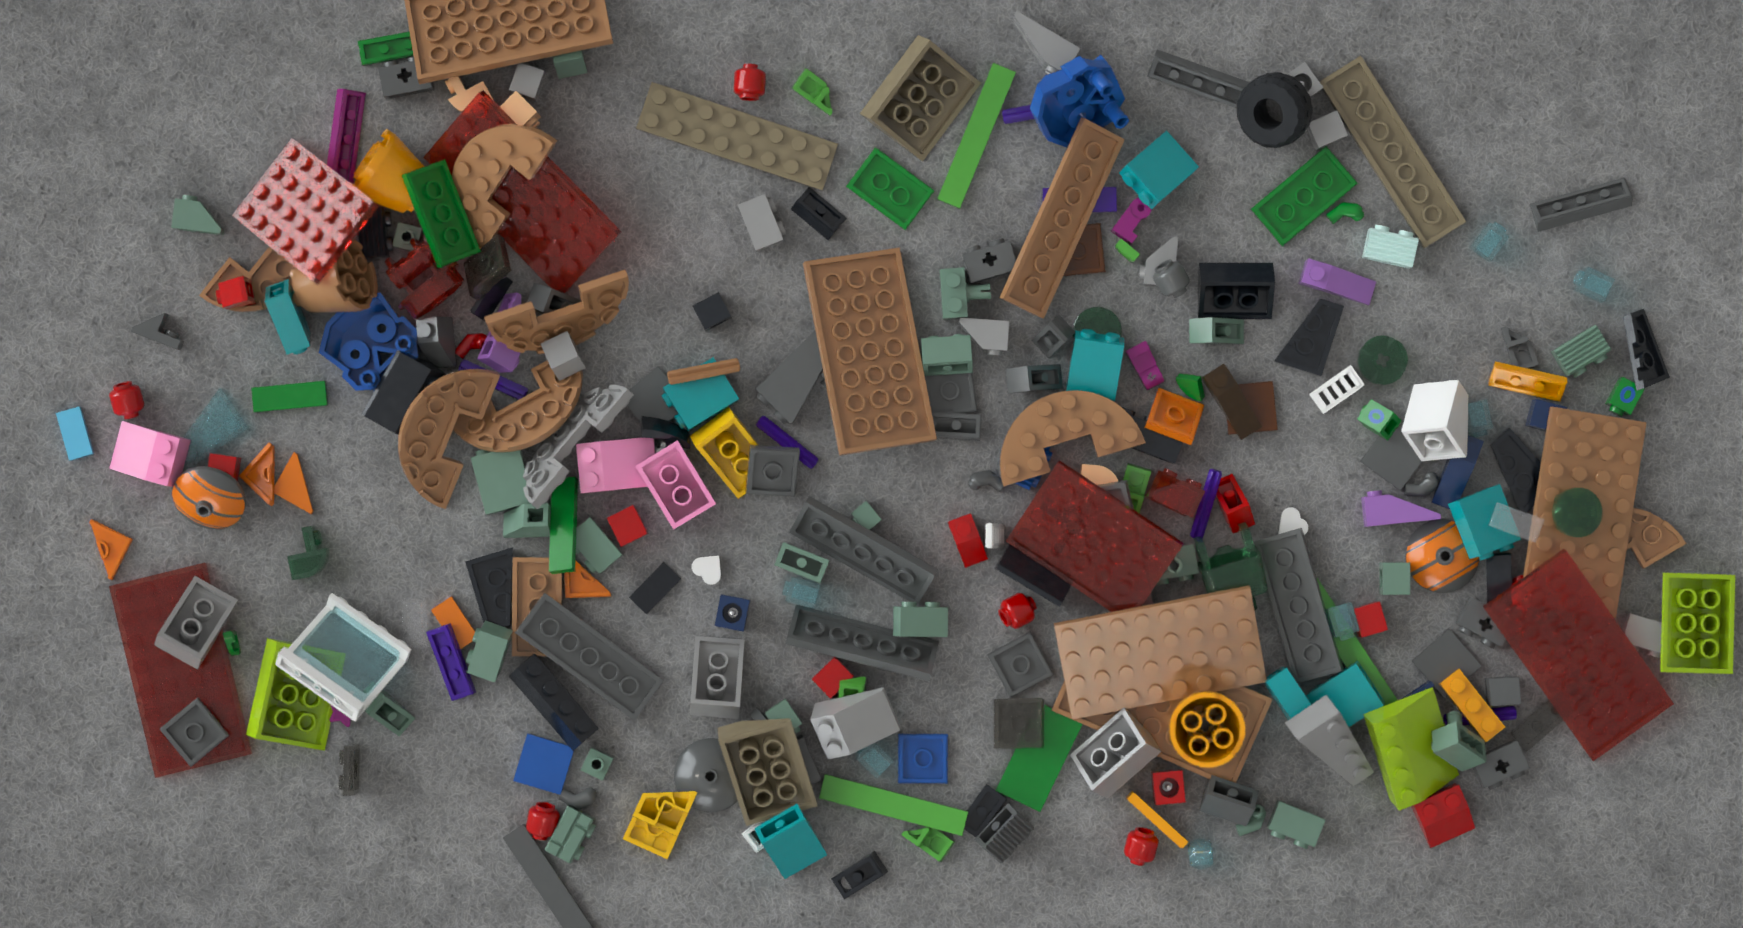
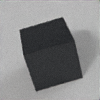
[693,292,732,331]

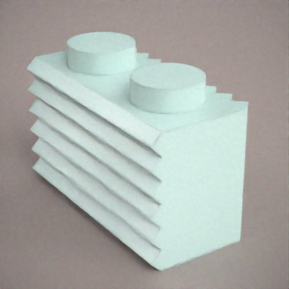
[1362,225,1419,269]

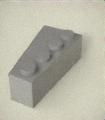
[1285,695,1374,786]

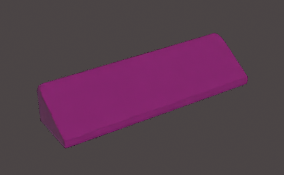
[324,89,366,189]

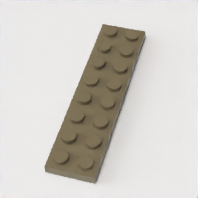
[1319,56,1466,249]
[636,82,838,191]

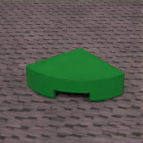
[1176,373,1205,401]
[223,630,241,656]

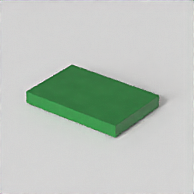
[846,147,934,230]

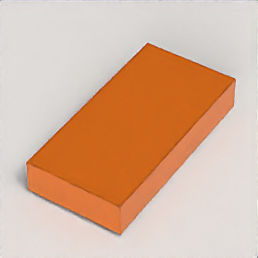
[431,596,475,649]

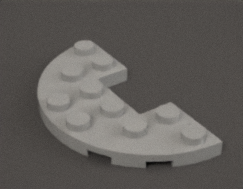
[523,385,634,509]

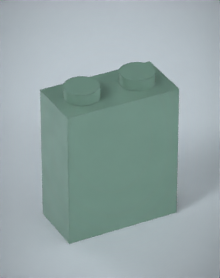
[470,450,530,515]

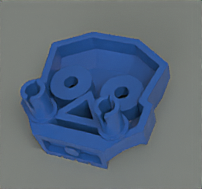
[1030,55,1129,148]
[319,292,419,391]

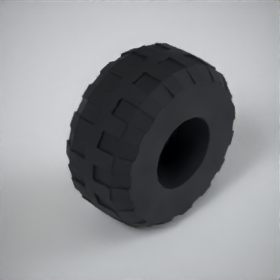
[1237,72,1313,148]

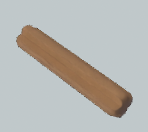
[667,358,740,385]

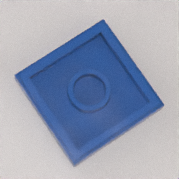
[513,733,574,795]
[898,734,948,784]

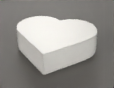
[1278,507,1308,535]
[692,556,721,585]

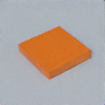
[1145,388,1205,445]

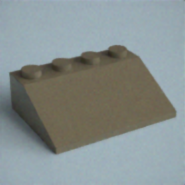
[860,35,981,162]
[718,718,818,826]

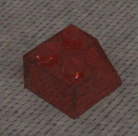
[1145,468,1205,518]

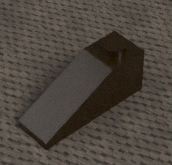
[1201,364,1262,440]

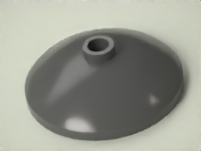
[674,738,738,812]

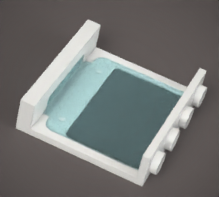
[275,593,412,722]

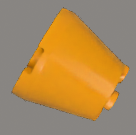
[346,129,425,213]
[1169,691,1245,768]

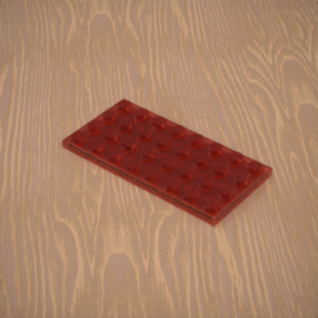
[423,90,621,294]
[1483,549,1674,761]
[109,562,252,778]

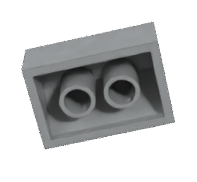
[1070,708,1162,799]

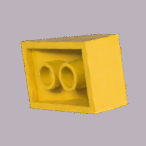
[690,406,759,499]

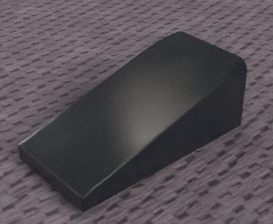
[629,562,681,614]
[831,851,888,899]

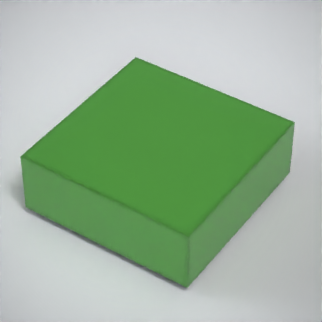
[1114,239,1140,262]

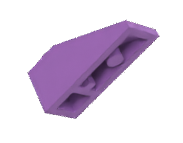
[1298,258,1376,305]
[477,293,521,373]
[1361,490,1441,527]

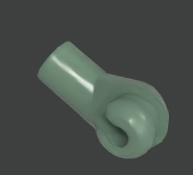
[1235,804,1266,837]

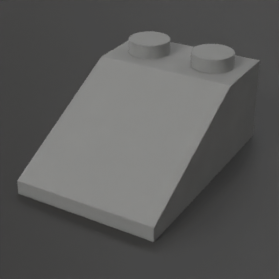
[1012,11,1081,75]
[154,576,238,670]
[689,636,745,719]
[810,687,901,759]

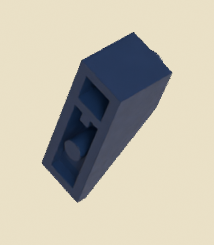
[1431,435,1484,509]

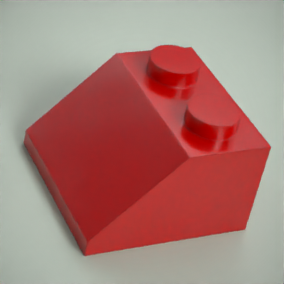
[1411,783,1475,848]

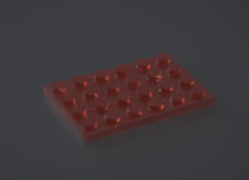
[232,138,379,285]
[1006,460,1184,612]

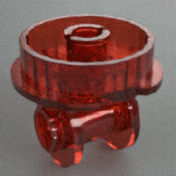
[385,237,465,320]

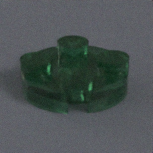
[1357,335,1408,385]

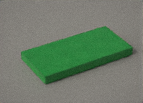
[1251,146,1358,246]
[401,159,481,268]
[996,702,1082,812]

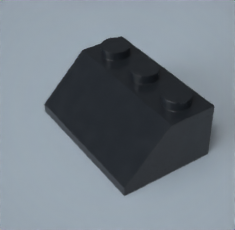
[1198,263,1275,319]
[362,350,446,435]
[995,541,1074,607]

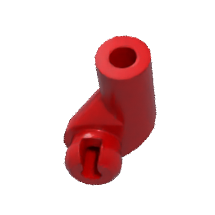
[455,333,487,359]

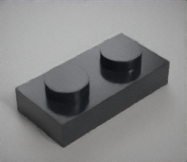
[964,784,1006,837]

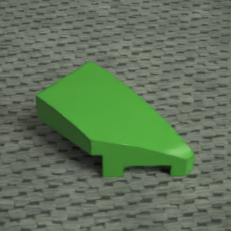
[791,69,833,116]

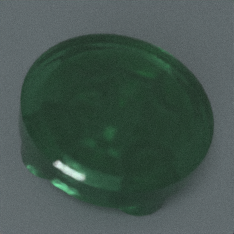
[1072,307,1122,340]
[1552,488,1603,537]

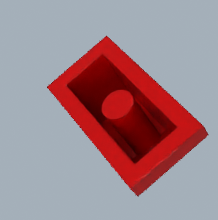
[216,276,256,309]
[1216,474,1255,534]
[947,513,988,568]

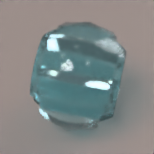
[1188,838,1213,870]

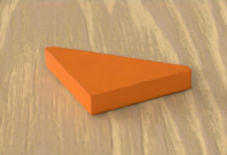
[239,442,275,506]
[274,452,314,514]
[89,519,133,580]
[564,560,611,598]

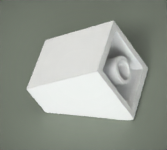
[1401,380,1468,461]

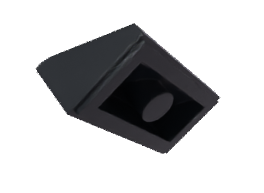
[791,187,847,240]
[470,271,513,321]

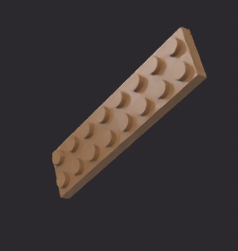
[1000,118,1125,319]

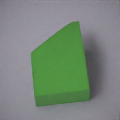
[1123,463,1151,516]
[901,827,955,862]

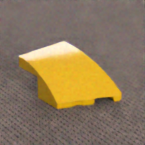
[623,791,697,860]

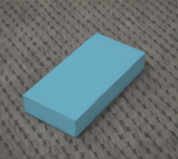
[56,406,94,461]

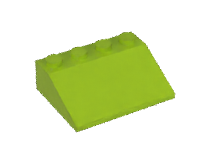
[1660,573,1735,674]
[246,638,346,751]
[1363,687,1459,811]

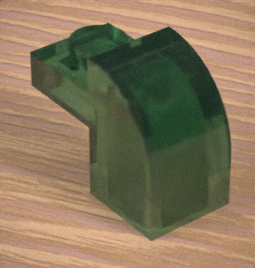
[287,526,329,580]

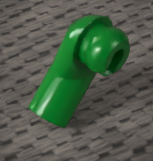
[1326,202,1364,224]

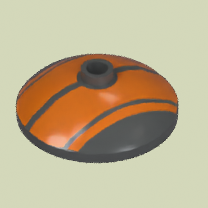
[172,466,246,529]
[1405,519,1479,593]

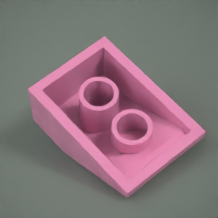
[109,421,191,487]
[576,438,656,493]
[635,440,716,530]

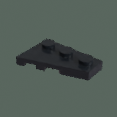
[1274,299,1344,377]
[1623,309,1670,391]
[1490,428,1541,516]
[465,547,513,627]

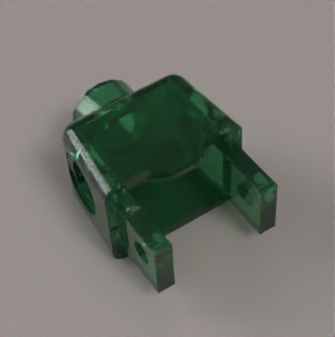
[1193,522,1268,611]

